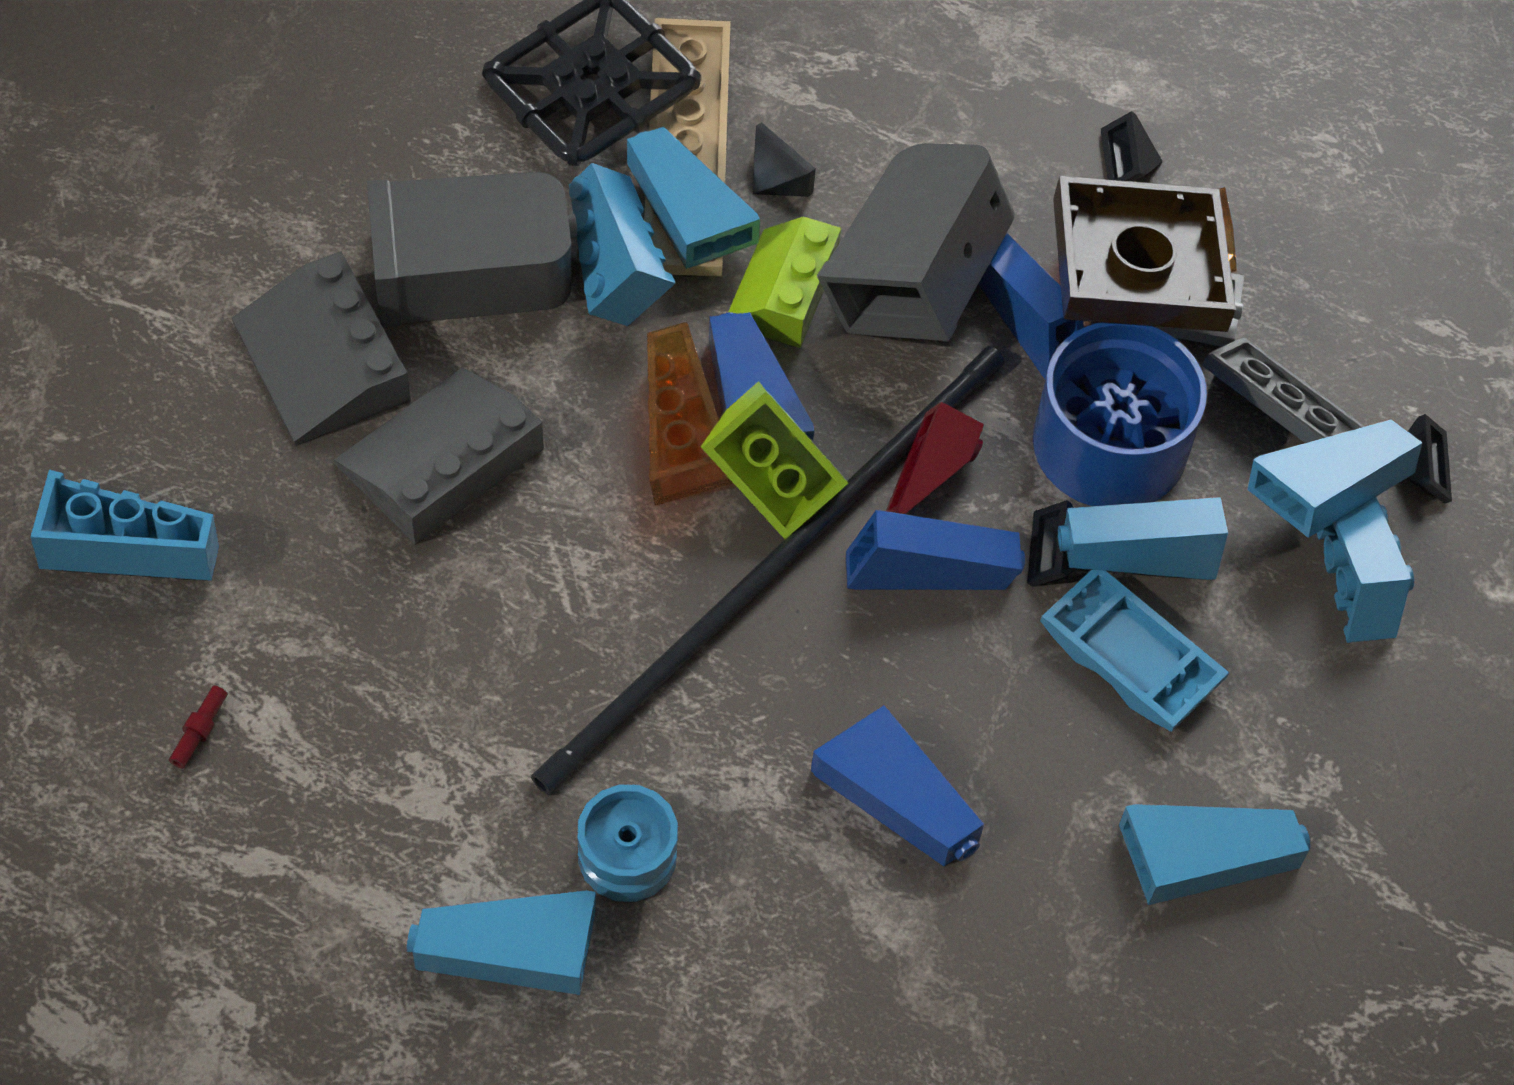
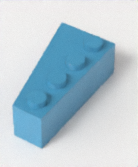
[569,163,675,326]
[31,470,219,581]
[1316,497,1414,643]

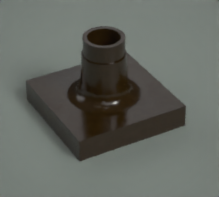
[1053,176,1236,332]

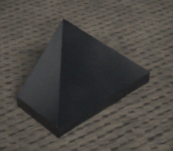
[1101,111,1163,182]
[753,122,816,197]
[1406,414,1452,504]
[1027,500,1079,587]

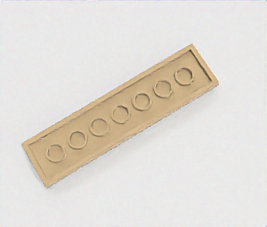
[644,18,730,277]

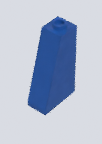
[978,233,1084,379]
[708,312,814,441]
[846,510,1025,590]
[811,705,984,866]

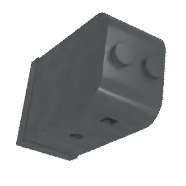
[817,143,1015,341]
[367,172,578,327]

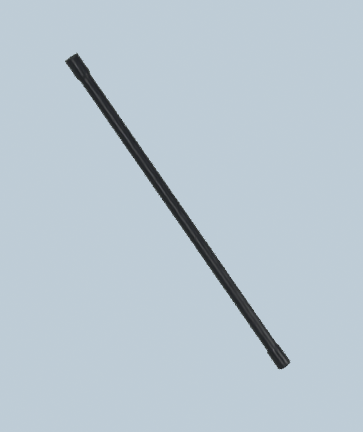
[531,346,1004,795]

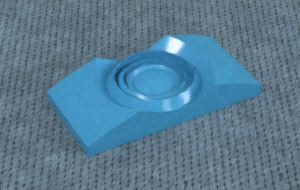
[1040,570,1229,732]

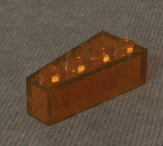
[647,322,733,506]

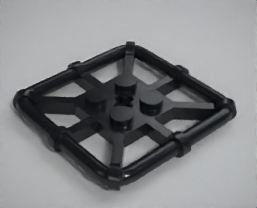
[482,0,701,166]

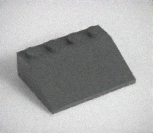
[232,251,411,446]
[334,367,544,545]

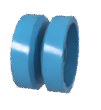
[577,785,678,902]

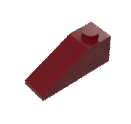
[886,402,985,514]

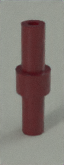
[169,686,228,769]

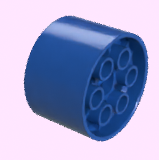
[1033,322,1207,506]

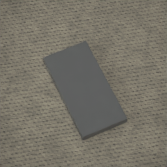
[1202,337,1365,443]

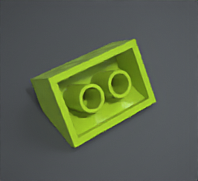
[728,216,841,348]
[701,381,849,539]

